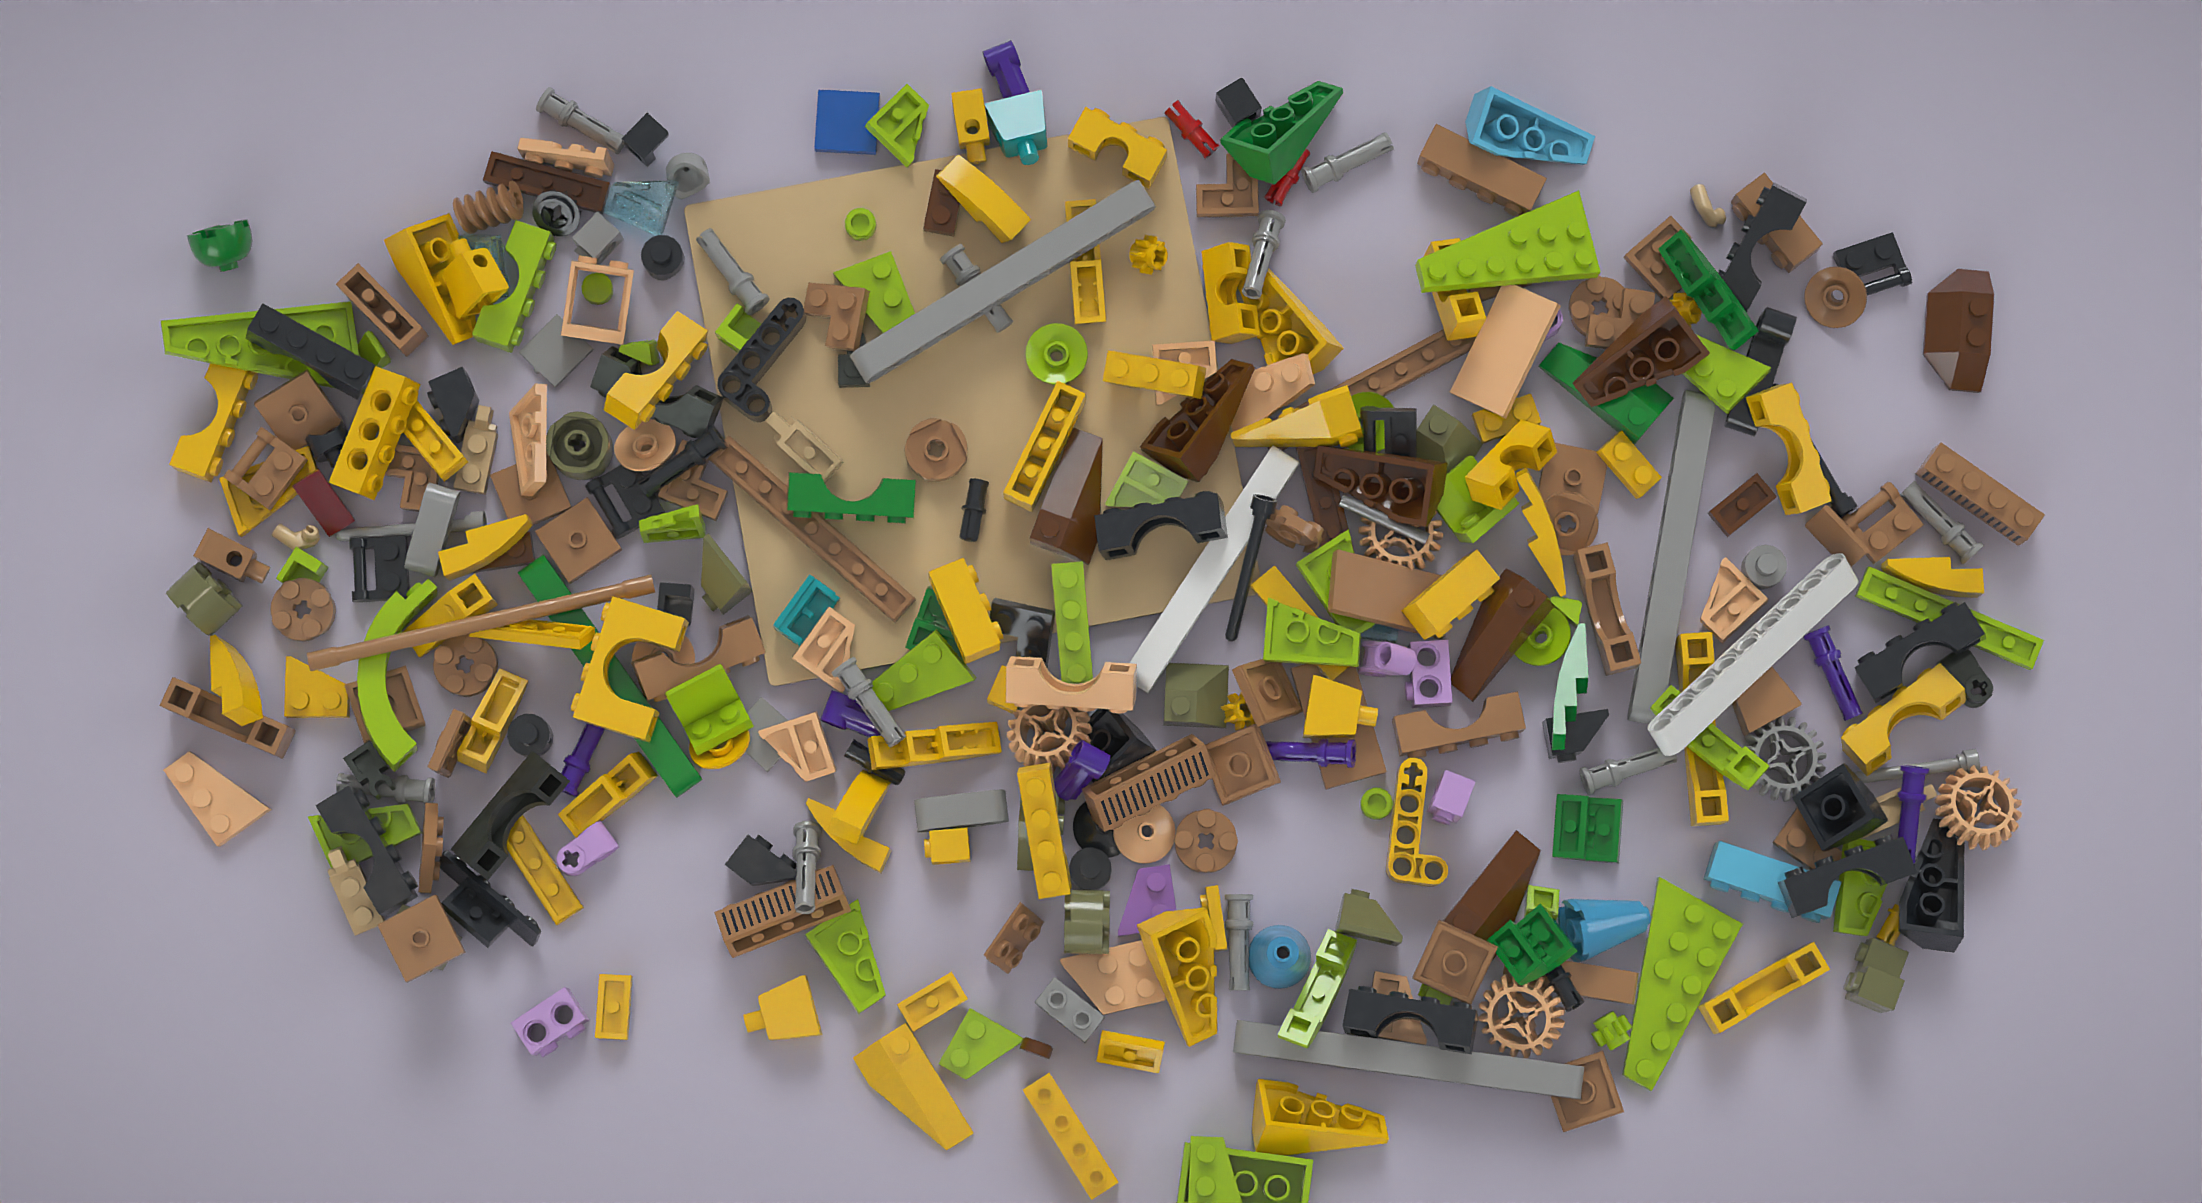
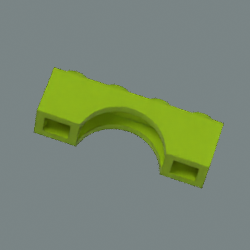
[472,220,557,353]
[1051,561,1093,684]

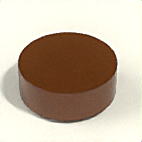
[1019,1037,1053,1059]

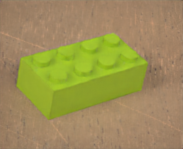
[1176,1142,1313,1203]

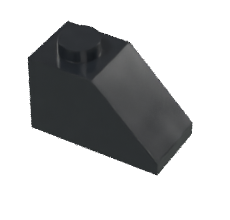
[1542,709,1609,763]

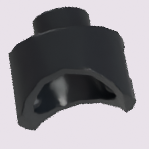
[641,235,685,281]
[305,421,348,468]
[507,714,553,757]
[1069,847,1112,890]

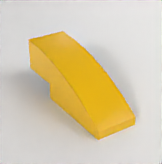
[936,155,1031,243]
[438,514,533,581]
[1881,557,1984,598]
[210,634,263,726]
[457,668,528,774]
[558,751,658,838]
[827,770,891,845]
[806,798,892,873]

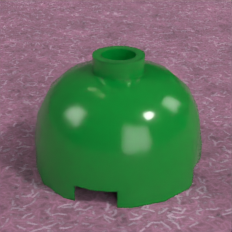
[187,219,253,272]

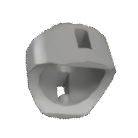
[666,153,710,199]
[1741,545,1787,589]

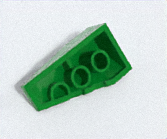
[1220,81,1343,185]
[1538,342,1674,445]

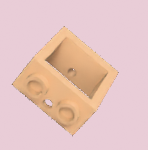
[561,255,634,345]

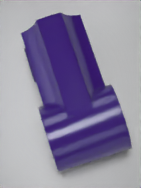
[982,40,1030,99]
[820,690,881,737]
[1054,740,1110,801]

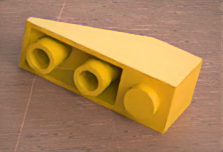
[402,574,498,658]

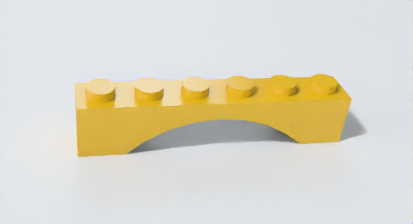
[1675,632,1729,826]

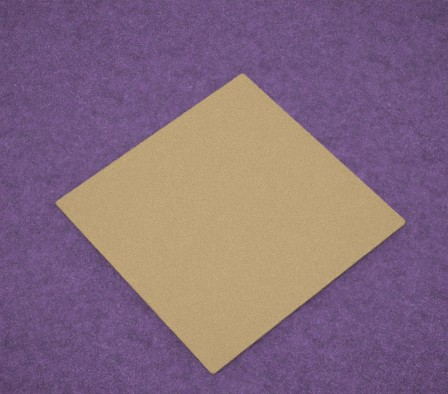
[684,117,1260,686]

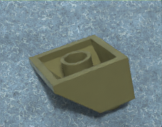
[1417,404,1483,474]
[701,533,753,615]
[1163,663,1229,728]
[1335,889,1403,946]

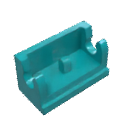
[773,575,840,647]

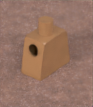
[193,528,271,584]
[1732,666,1802,737]

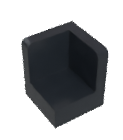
[1215,78,1262,128]
[621,113,669,167]
[657,582,695,626]

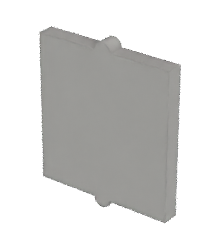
[519,314,594,388]
[745,697,788,772]

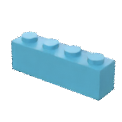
[1703,841,1841,923]

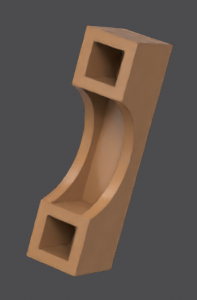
[1572,542,1641,676]
[631,615,766,702]
[159,677,296,759]
[1392,691,1526,759]

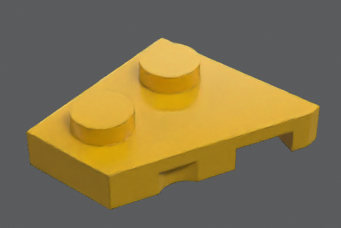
[284,656,350,718]

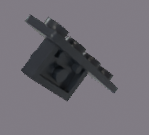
[439,850,542,948]

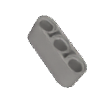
[404,482,460,577]
[914,789,1009,832]

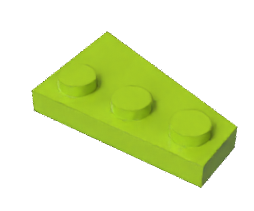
[872,629,977,712]

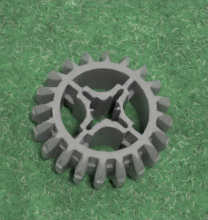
[1741,716,1827,802]

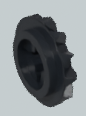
[532,188,582,237]

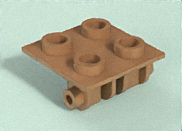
[984,902,1044,974]

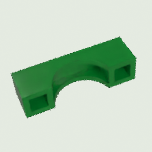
[786,472,916,524]

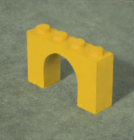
[571,596,689,743]

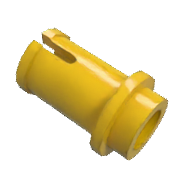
[1876,904,1900,946]

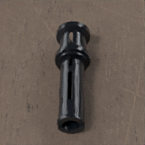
[637,425,728,498]

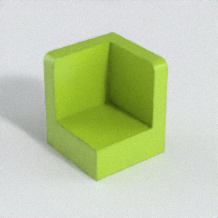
[715,303,761,353]
[276,547,329,584]

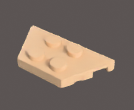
[1060,940,1166,1015]

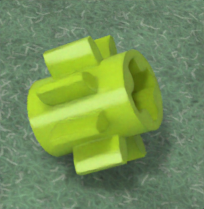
[1591,1011,1632,1051]

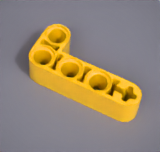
[1386,758,1448,887]

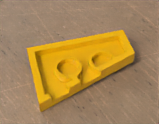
[219,446,317,538]

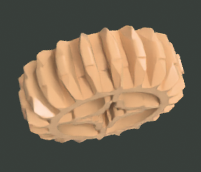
[1358,508,1443,570]
[1006,705,1092,775]
[1934,765,2022,851]
[1478,974,1565,1058]

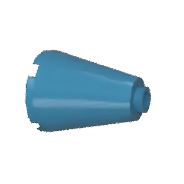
[1558,899,1651,963]
[1249,925,1311,989]

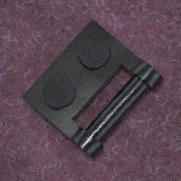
[1833,232,1912,296]
[1360,406,1417,458]
[585,465,665,539]
[349,535,410,603]

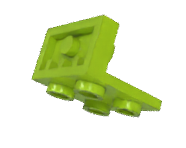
[1436,456,1520,543]
[665,664,754,755]

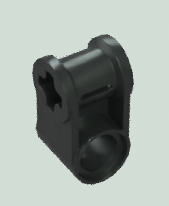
[1936,649,1994,708]

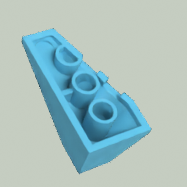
[1465,86,1595,165]

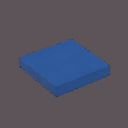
[814,89,880,155]

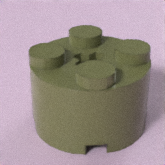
[546,411,613,480]
[166,561,243,636]
[1064,890,1110,954]

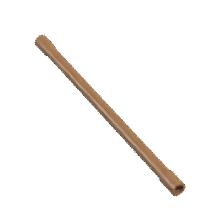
[307,575,655,671]

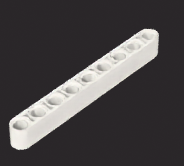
[1130,446,1300,694]
[1647,553,1859,756]

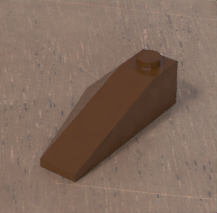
[1573,296,1710,408]
[1140,359,1255,482]
[1030,428,1103,565]
[1314,445,1448,527]
[1451,568,1554,702]
[1442,830,1541,962]

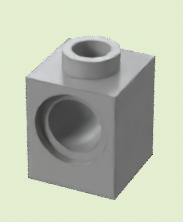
[572,211,624,264]

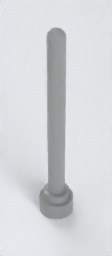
[336,511,487,541]
[1854,749,1980,783]

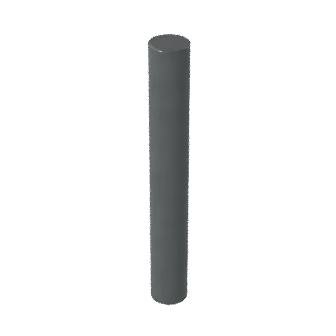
[1339,495,1430,545]

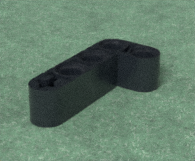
[717,297,806,422]
[1724,307,1797,436]

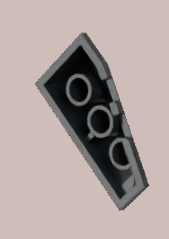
[1898,818,1965,953]

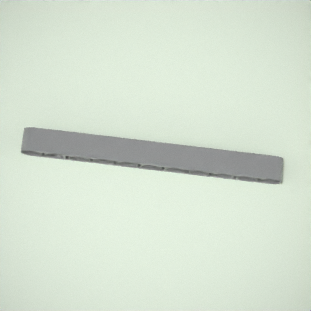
[850,180,1156,383]
[1628,390,1716,724]
[1233,1020,1585,1099]

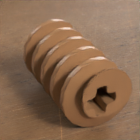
[452,181,524,234]

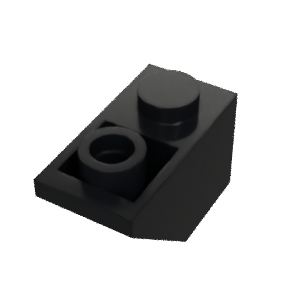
[427,366,480,443]
[725,834,797,886]

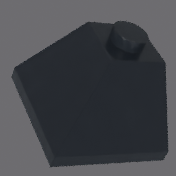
[1087,709,1157,783]
[1792,763,1889,852]

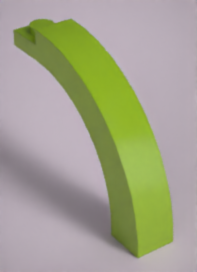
[357,579,438,772]

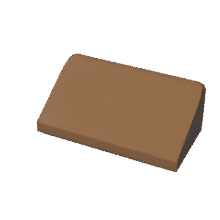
[1805,505,1870,567]

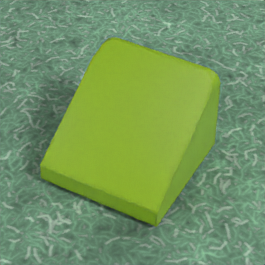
[358,330,391,368]
[619,339,660,366]
[1550,596,1582,628]
[1524,885,1560,921]

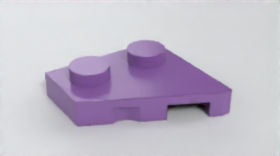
[1118,864,1176,937]

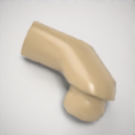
[1690,184,1726,227]
[272,524,320,550]

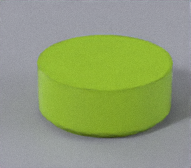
[845,208,876,241]
[581,272,614,305]
[1360,787,1393,820]

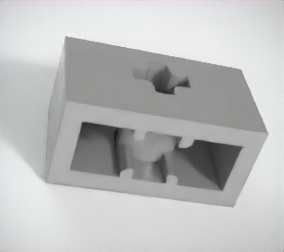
[1035,977,1105,1043]

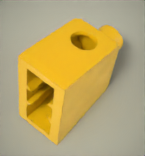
[951,88,990,164]
[444,238,509,319]
[1302,675,1378,738]
[743,975,823,1041]

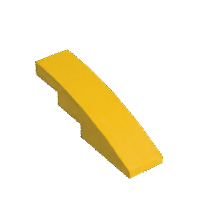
[1065,199,1106,324]
[1516,467,1566,597]
[867,722,1002,770]

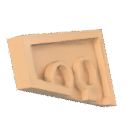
[517,137,614,178]
[1231,354,1315,432]
[509,383,547,497]
[163,751,272,847]

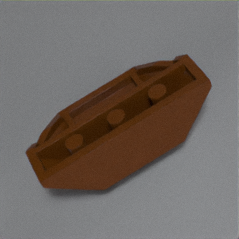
[1923,269,1994,393]

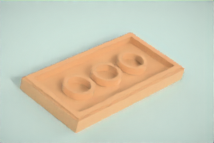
[1450,285,1561,418]

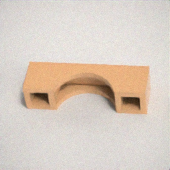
[1006,656,1137,714]

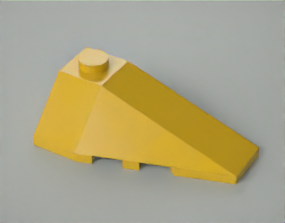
[384,213,476,345]
[1238,268,1344,375]
[1230,385,1363,447]
[1137,907,1217,1047]
[853,1023,974,1150]
[1252,1079,1389,1155]

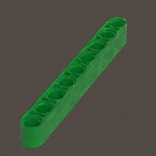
[517,554,703,798]

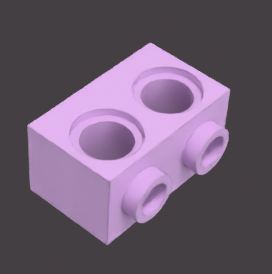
[1405,640,1453,708]
[1427,770,1476,825]
[511,987,589,1057]

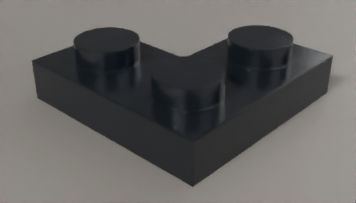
[990,598,1055,668]

